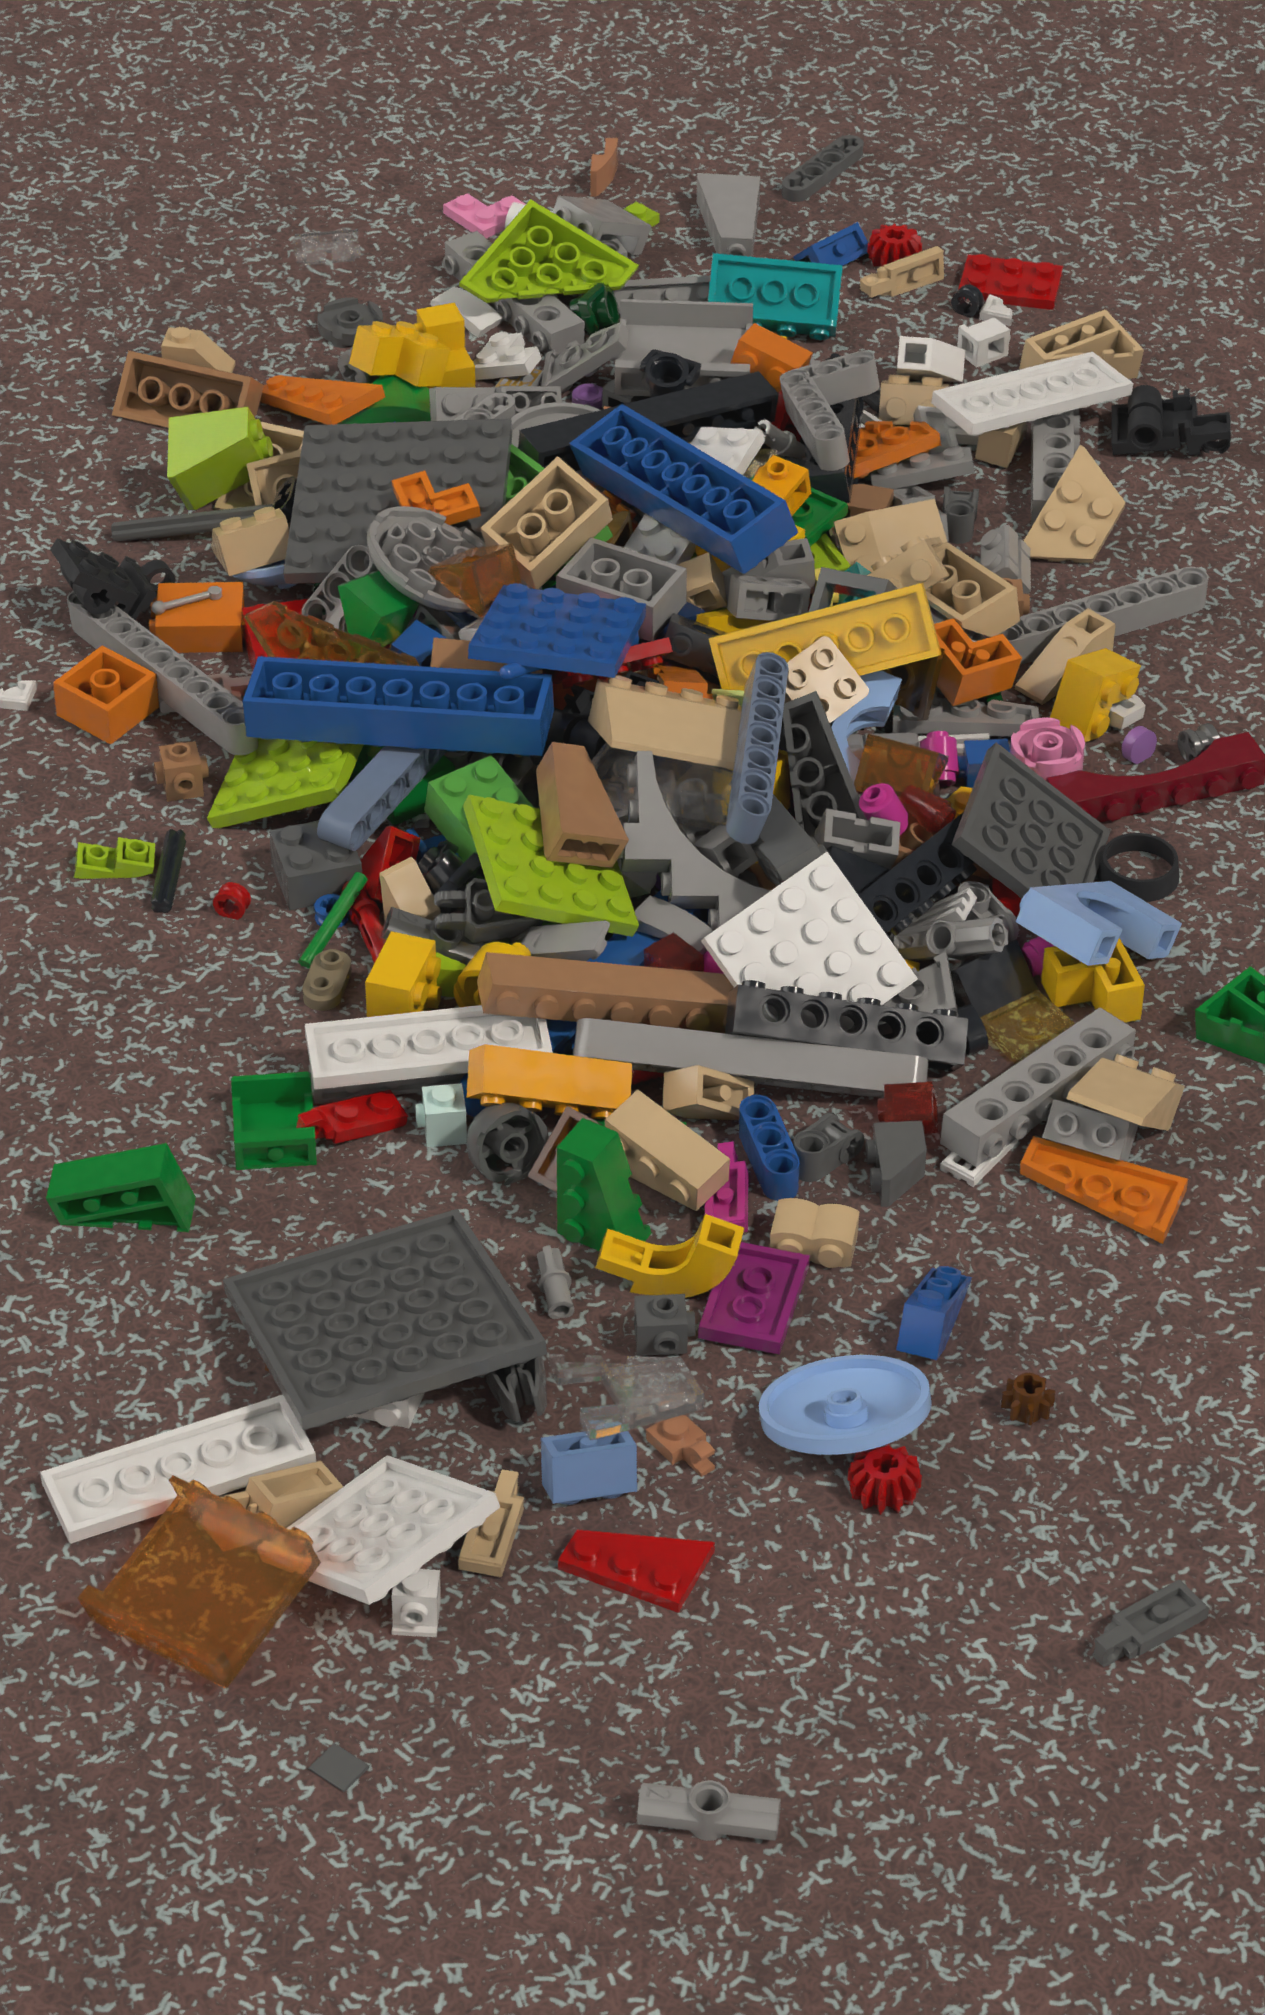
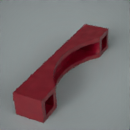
[1046,732,1265,822]

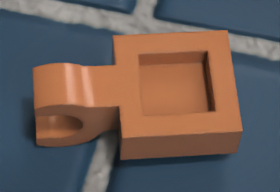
[646,1410,715,1477]

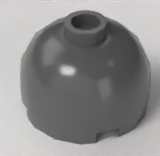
[466,1102,549,1185]

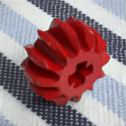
[867,223,922,267]
[847,1443,922,1515]

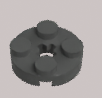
[317,297,383,348]

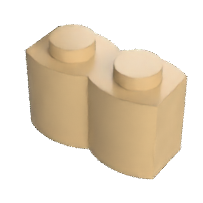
[770,1198,860,1268]

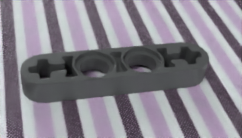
[782,135,863,202]

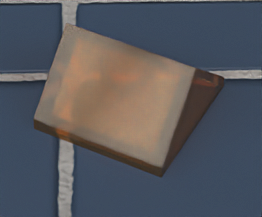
[428,543,522,618]
[854,733,949,809]

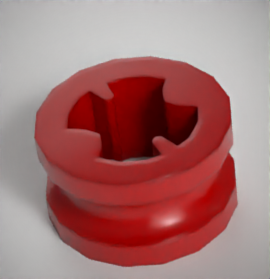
[213,882,251,920]

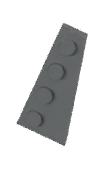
[783,691,867,838]

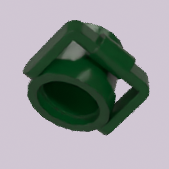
[570,283,620,337]

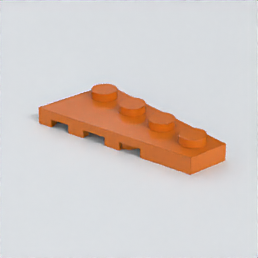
[260,375,386,425]
[1020,1136,1188,1244]

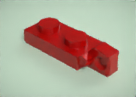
[296,1089,408,1144]

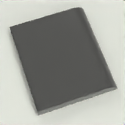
[308,1743,369,1792]

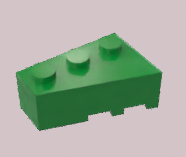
[1195,966,1265,1064]

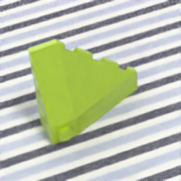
[459,199,639,303]

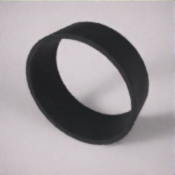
[1097,833,1180,902]

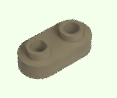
[302,949,352,1011]

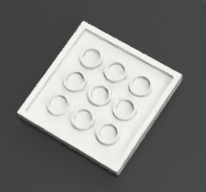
[701,852,918,1031]
[258,1455,500,1605]

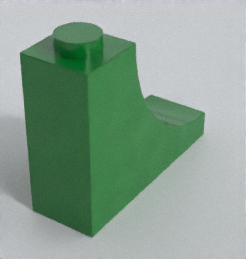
[326,375,431,425]

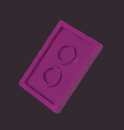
[698,1242,810,1355]

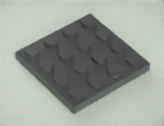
[952,742,1110,899]

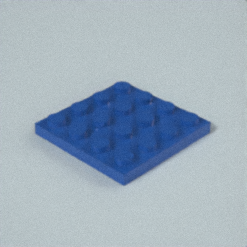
[468,583,646,678]

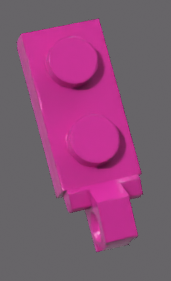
[705,1141,748,1232]

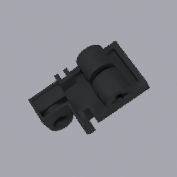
[1111,385,1231,456]
[50,538,175,620]
[530,671,660,776]

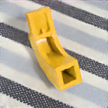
[595,1214,744,1298]

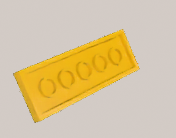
[709,582,941,691]

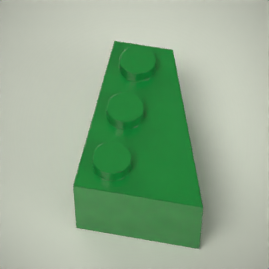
[557,1117,652,1252]
[46,1143,196,1232]

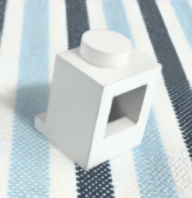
[957,317,1010,368]
[392,1569,441,1637]

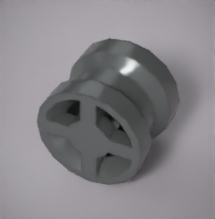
[1178,723,1220,762]

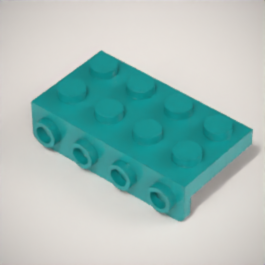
[708,253,843,340]

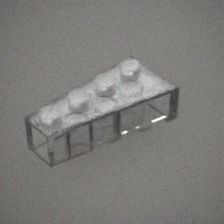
[592,742,733,829]

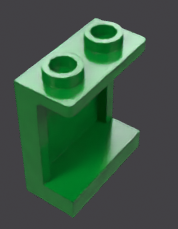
[231,1072,317,1170]

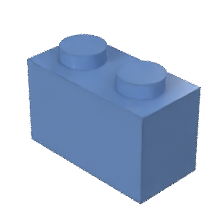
[541,1426,637,1505]

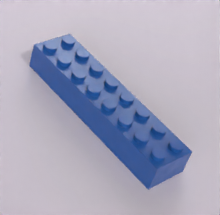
[569,404,798,574]
[243,656,554,756]

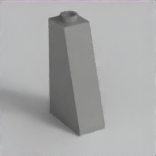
[696,173,760,257]

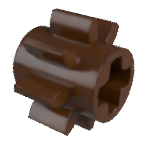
[1001,1373,1055,1426]

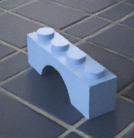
[831,671,902,788]

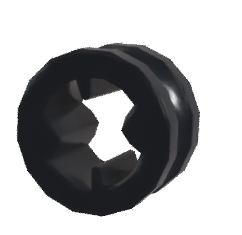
[951,284,984,318]

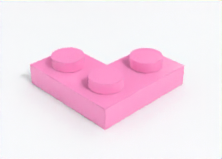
[443,193,526,239]

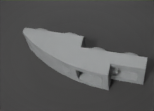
[429,386,562,421]

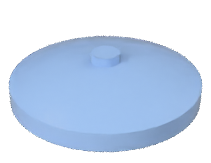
[759,1355,931,1455]

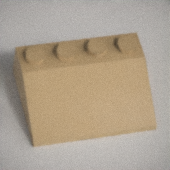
[588,675,742,770]

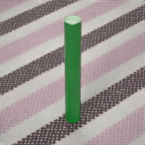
[298,872,368,969]

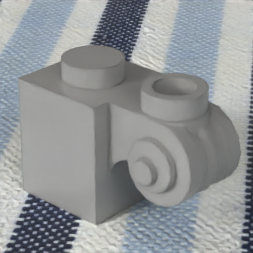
[693,825,759,887]

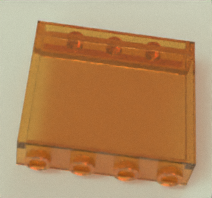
[77,1475,321,1689]

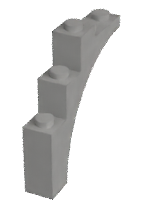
[618,751,770,930]

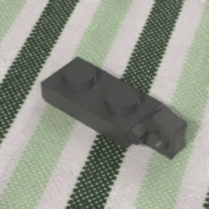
[1092,1579,1209,1667]

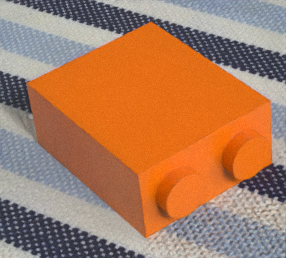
[149,582,245,653]

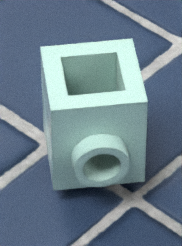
[415,1083,467,1147]

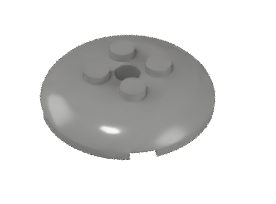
[367,506,503,612]

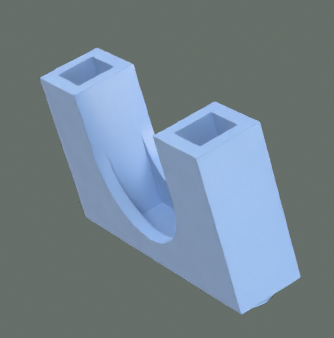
[1016,881,1182,966]

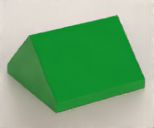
[338,570,420,657]

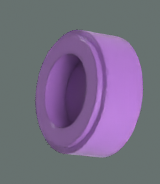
[572,383,603,409]
[1122,726,1157,764]

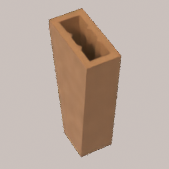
[536,742,629,868]

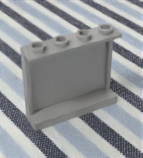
[615,299,753,396]

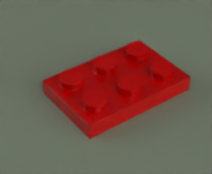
[958,254,1063,310]
[548,637,673,689]

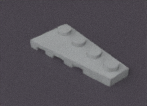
[892,691,1039,737]

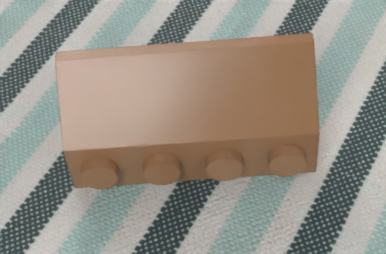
[112,350,264,428]

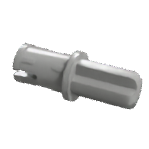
[537,1245,574,1319]

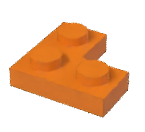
[391,470,481,525]

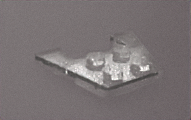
[549,1354,705,1440]

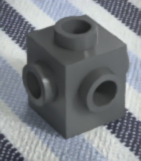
[634,1294,695,1356]

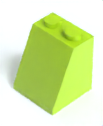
[167,407,273,510]

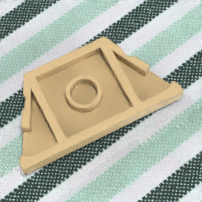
[1024,445,1126,563]

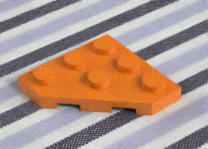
[854,421,941,479]

